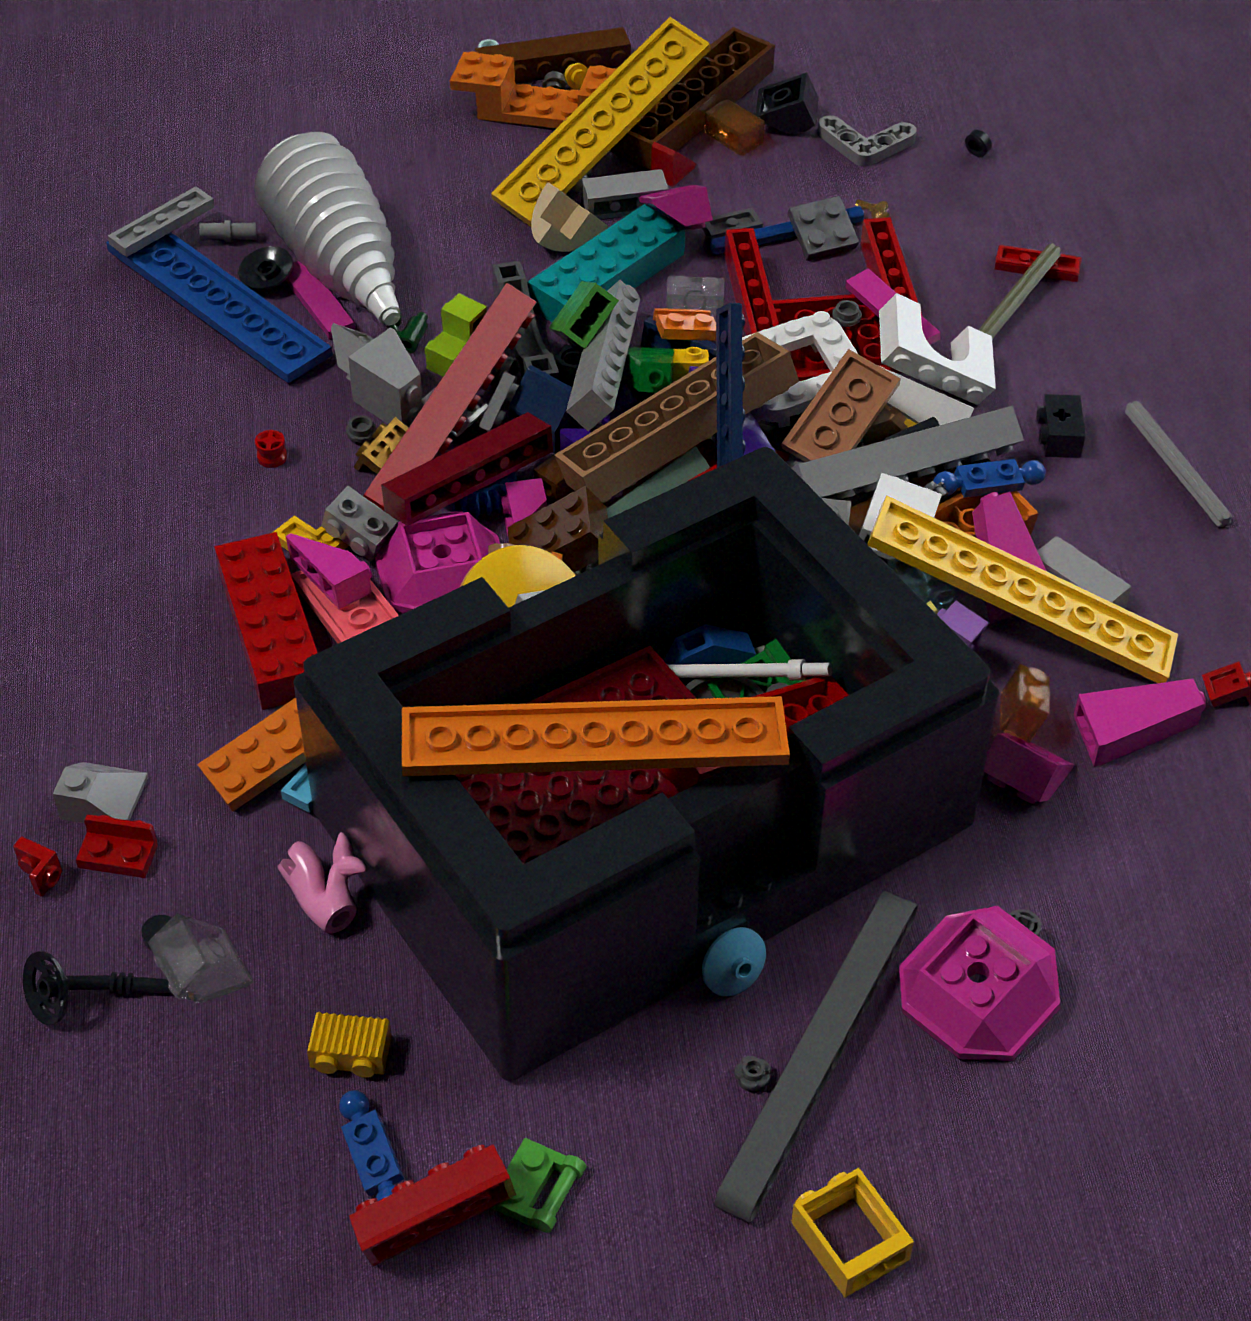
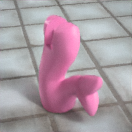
[278,832,366,934]

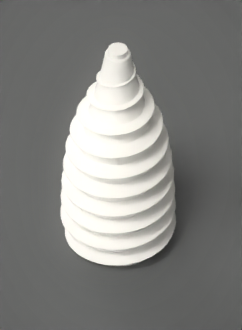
[254,132,400,326]

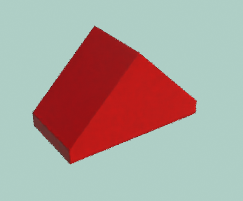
[651,142,697,187]

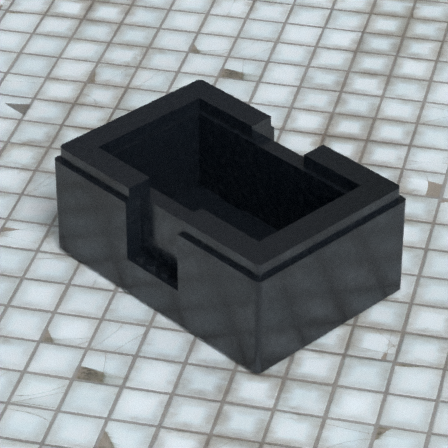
[294,447,1000,1081]

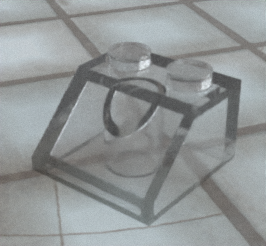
[666,275,725,341]
[148,913,253,1003]

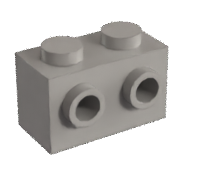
[321,486,398,562]

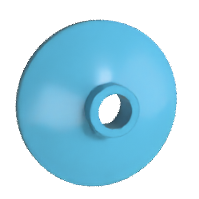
[702,927,766,996]

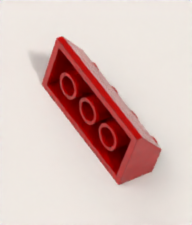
[349,1144,516,1266]

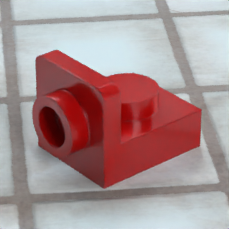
[1202,661,1251,707]
[13,836,63,897]

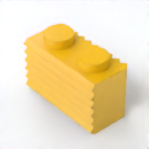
[307,1012,392,1078]

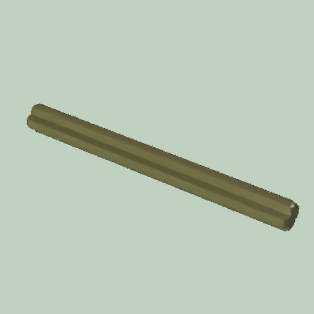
[978,243,1061,339]

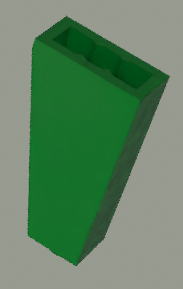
[621,346,674,393]

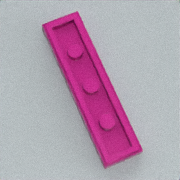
[285,261,355,339]
[846,268,941,345]

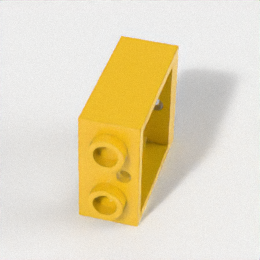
[791,1167,914,1298]

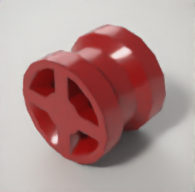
[255,430,287,468]

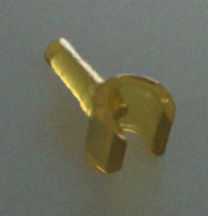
[856,199,889,218]

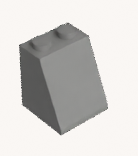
[348,327,423,427]

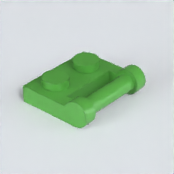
[491,1138,587,1233]

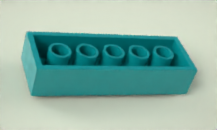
[527,204,685,323]

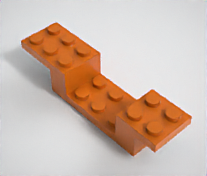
[450,51,660,128]

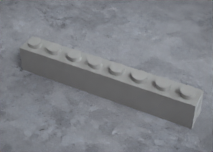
[566,280,640,431]
[792,406,1024,500]

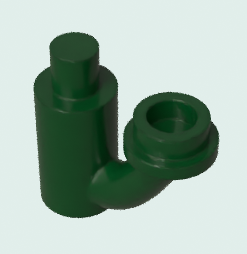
[385,312,428,353]

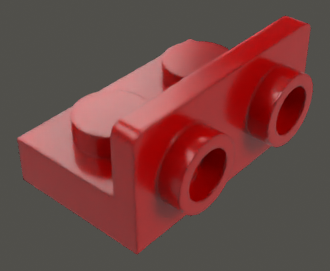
[76,814,158,878]

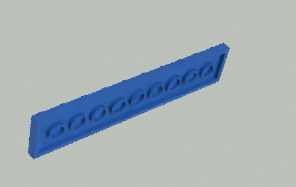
[106,232,333,384]

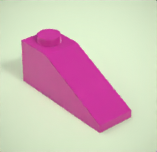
[286,533,372,609]

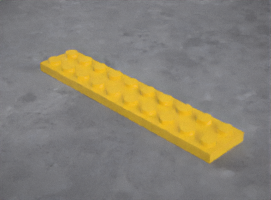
[491,17,711,227]
[867,496,1178,683]

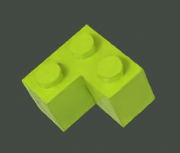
[425,293,487,377]

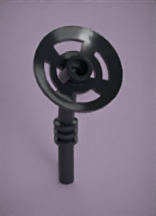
[23,951,176,1025]

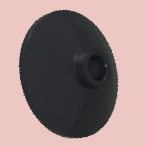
[238,246,293,290]

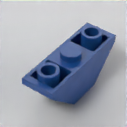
[663,624,757,686]

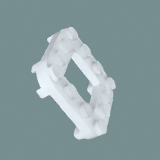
[742,311,858,428]

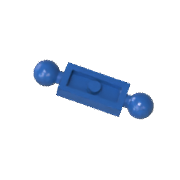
[933,459,1046,498]
[339,1090,405,1201]

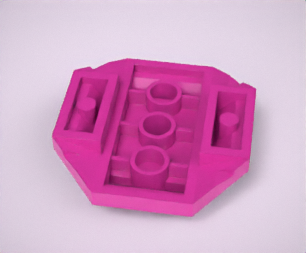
[375,511,500,614]
[899,906,1060,1061]

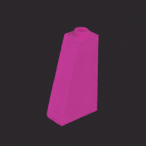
[972,492,1046,624]
[1074,679,1206,767]

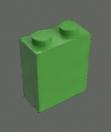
[548,281,619,349]

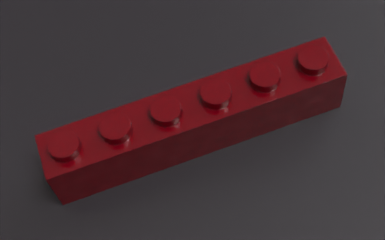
[381,412,553,526]

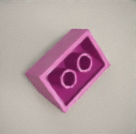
[639,185,713,230]

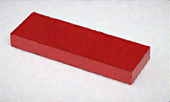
[994,245,1082,282]

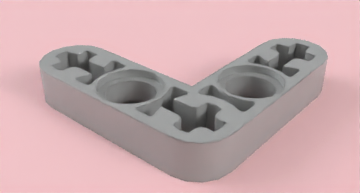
[818,116,917,167]

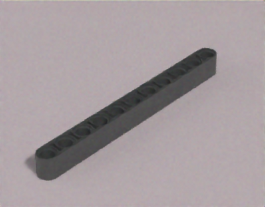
[714,890,918,1223]

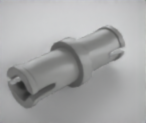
[199,220,256,242]

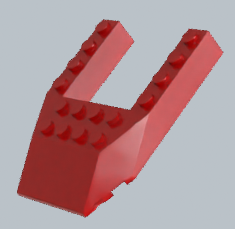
[724,217,923,381]

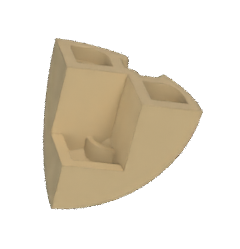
[531,182,609,252]

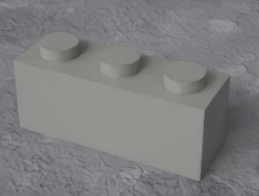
[582,169,669,219]
[1037,536,1131,609]

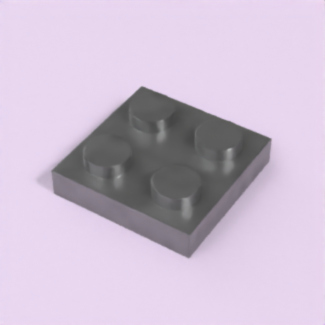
[787,196,859,260]

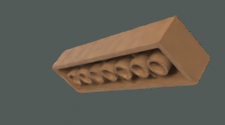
[555,332,799,503]

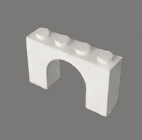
[879,293,996,405]

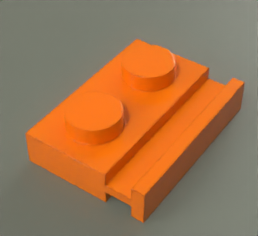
[653,308,716,341]

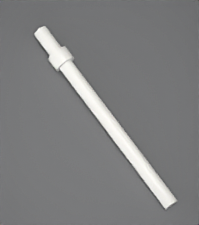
[668,659,833,680]

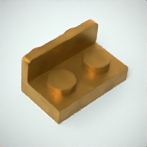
[354,417,409,474]

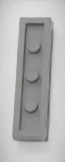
[108,186,215,257]

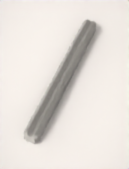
[1125,401,1232,528]

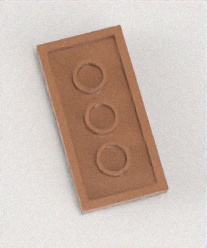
[782,349,901,462]

